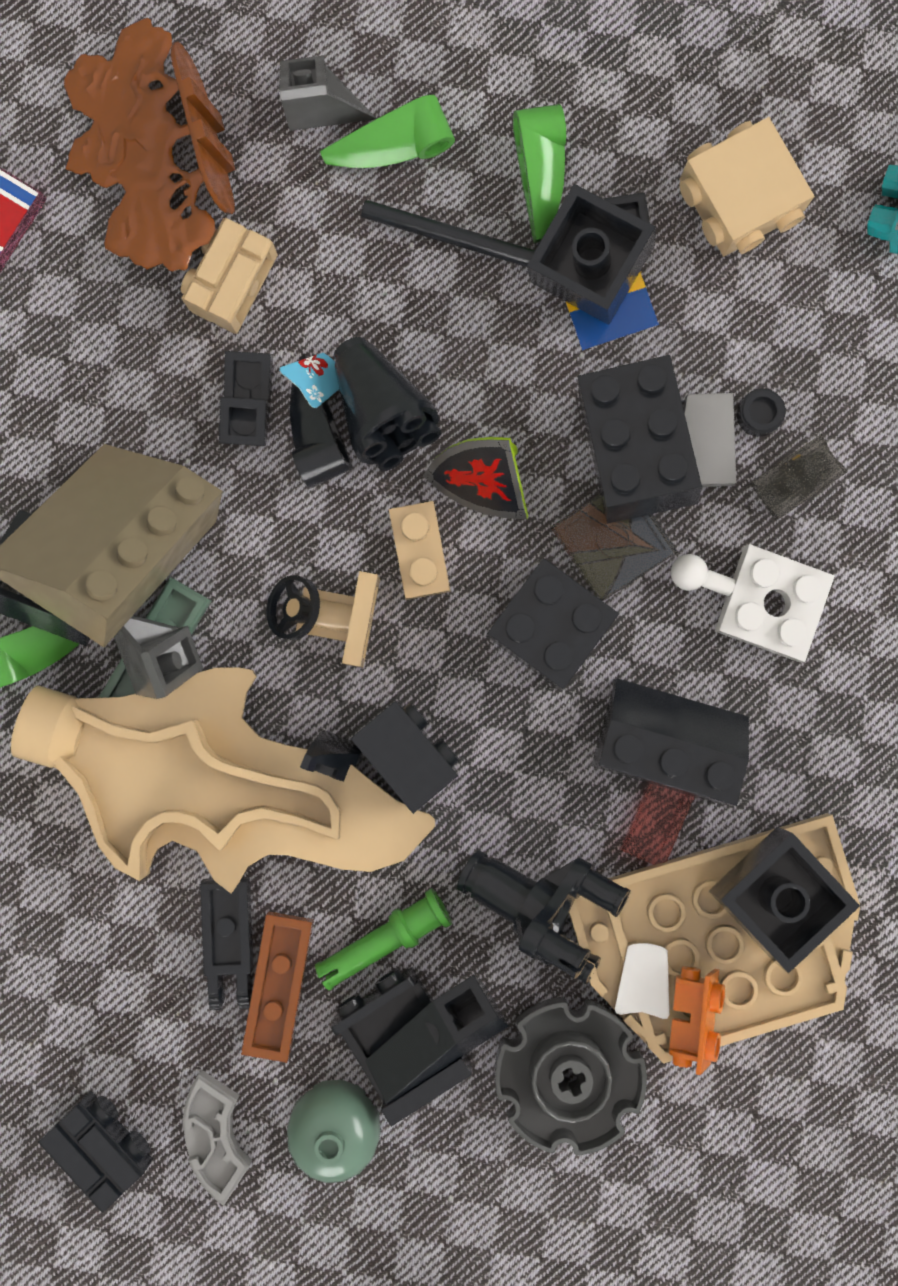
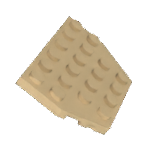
[569,813,860,1064]

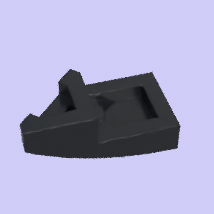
[300,730,363,782]

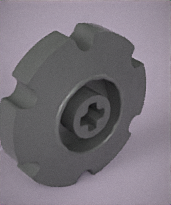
[494,997,647,1156]

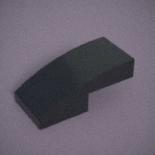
[219,351,273,446]

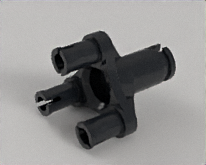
[457,850,631,985]

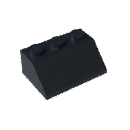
[591,678,749,806]

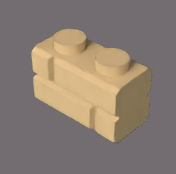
[181,218,278,334]

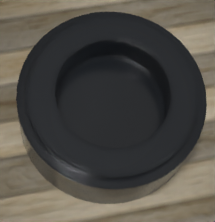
[737,388,786,437]

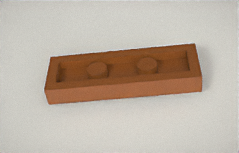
[241,911,314,1063]

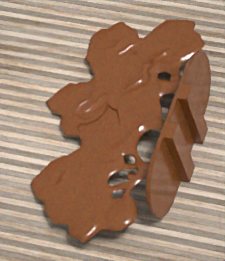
[64,18,235,272]

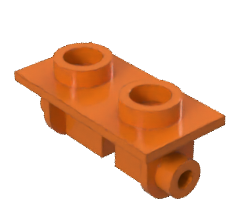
[669,966,725,1075]

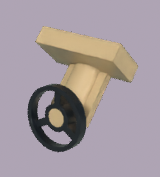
[266,571,380,668]

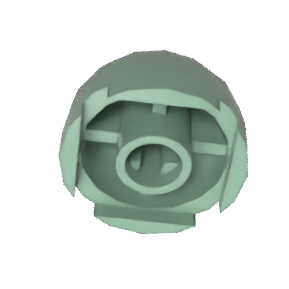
[287,1080,381,1183]

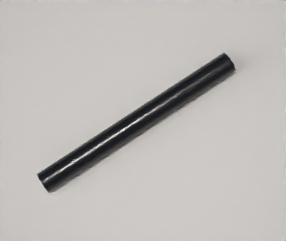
[361,199,535,267]

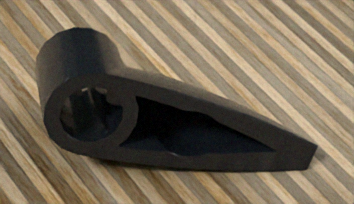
[290,354,352,488]

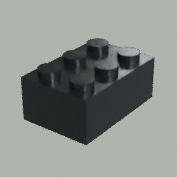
[577,355,702,524]

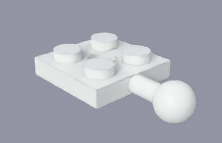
[671,544,834,662]

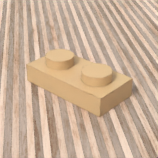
[389,501,450,600]

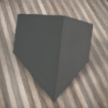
[279,55,377,131]
[114,615,203,699]

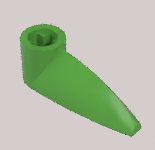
[320,95,455,168]
[513,104,566,243]
[0,626,79,687]

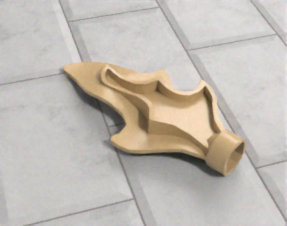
[11,667,435,894]

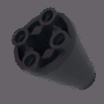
[334,337,442,471]

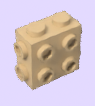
[680,117,815,257]

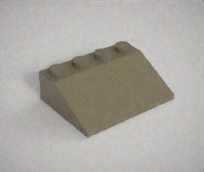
[0,444,223,647]

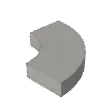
[183,1069,252,1206]

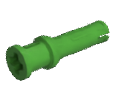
[315,888,453,990]

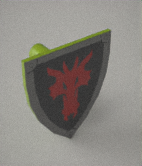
[423,437,529,519]

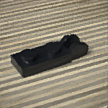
[200,877,253,1010]

